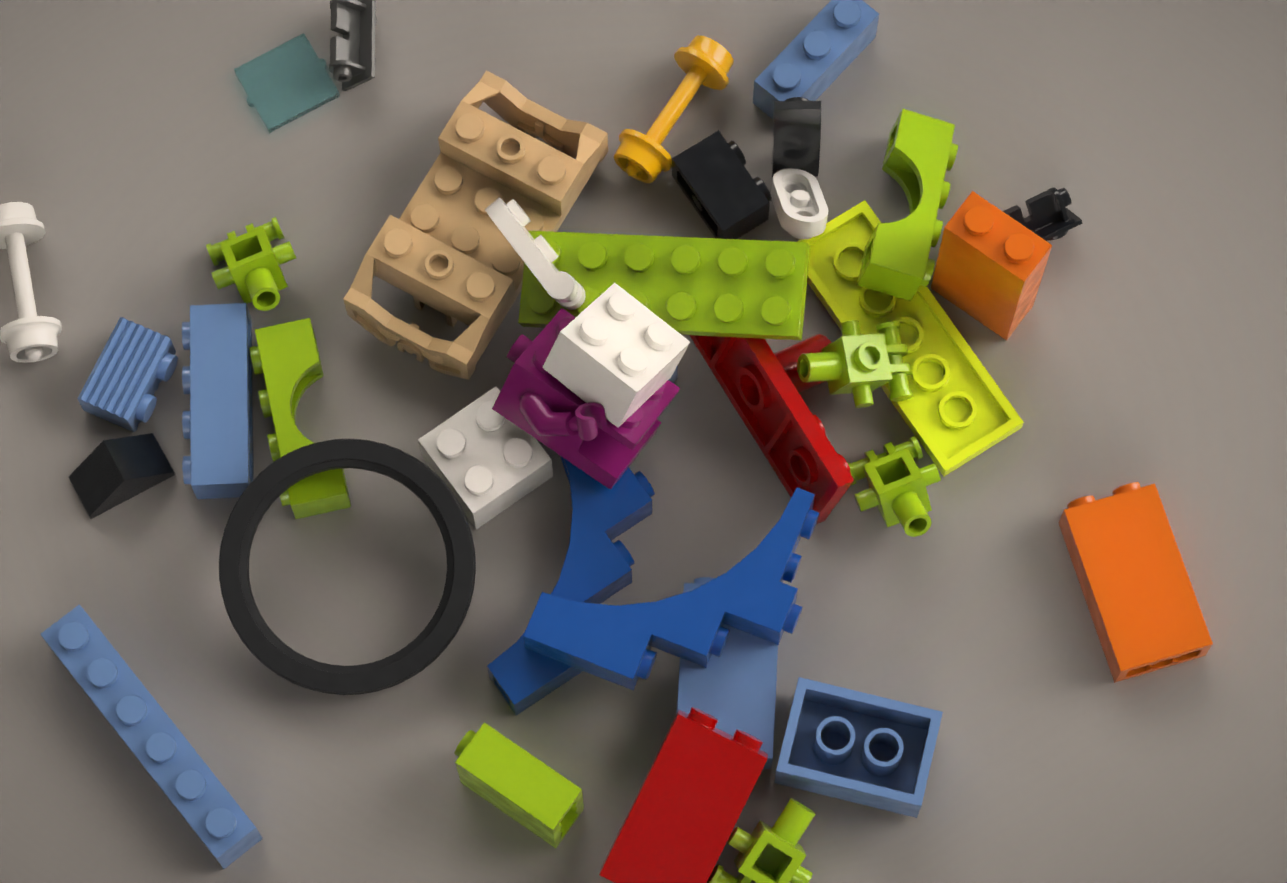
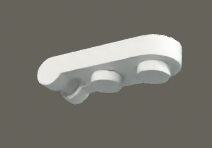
[485,197,586,310]

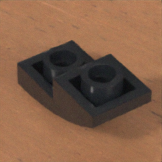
[772,97,821,177]

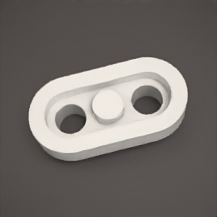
[770,168,829,239]

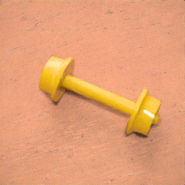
[614,35,734,184]

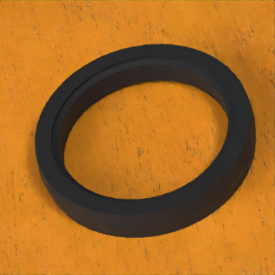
[219,439,476,695]

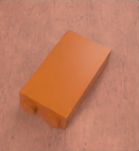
[931,191,1052,341]
[1058,482,1213,683]

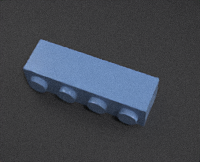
[182,303,254,499]

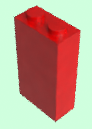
[599,707,768,883]

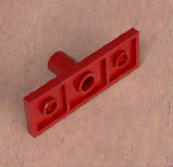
[689,334,854,525]

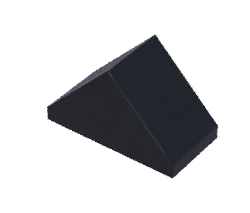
[69,433,175,519]

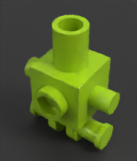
[206,217,296,311]
[797,320,913,408]
[847,436,941,537]
[707,798,816,883]

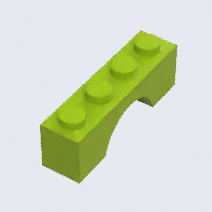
[857,109,958,301]
[249,318,351,519]

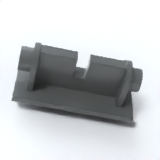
[329,0,377,91]

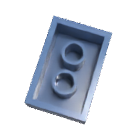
[774,677,943,818]

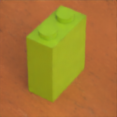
[454,722,584,848]

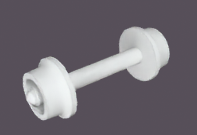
[0,202,62,363]

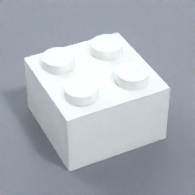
[542,283,690,428]
[418,386,553,530]

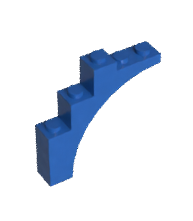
[487,456,655,716]
[523,487,819,691]

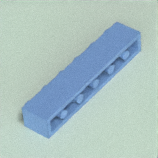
[40,604,263,869]

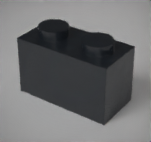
[672,130,772,239]

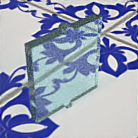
[234,33,340,133]

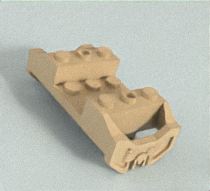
[343,70,608,380]

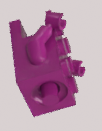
[492,308,680,490]

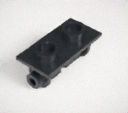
[1003,187,1083,241]

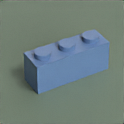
[753,0,879,119]

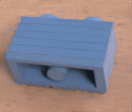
[77,317,178,432]

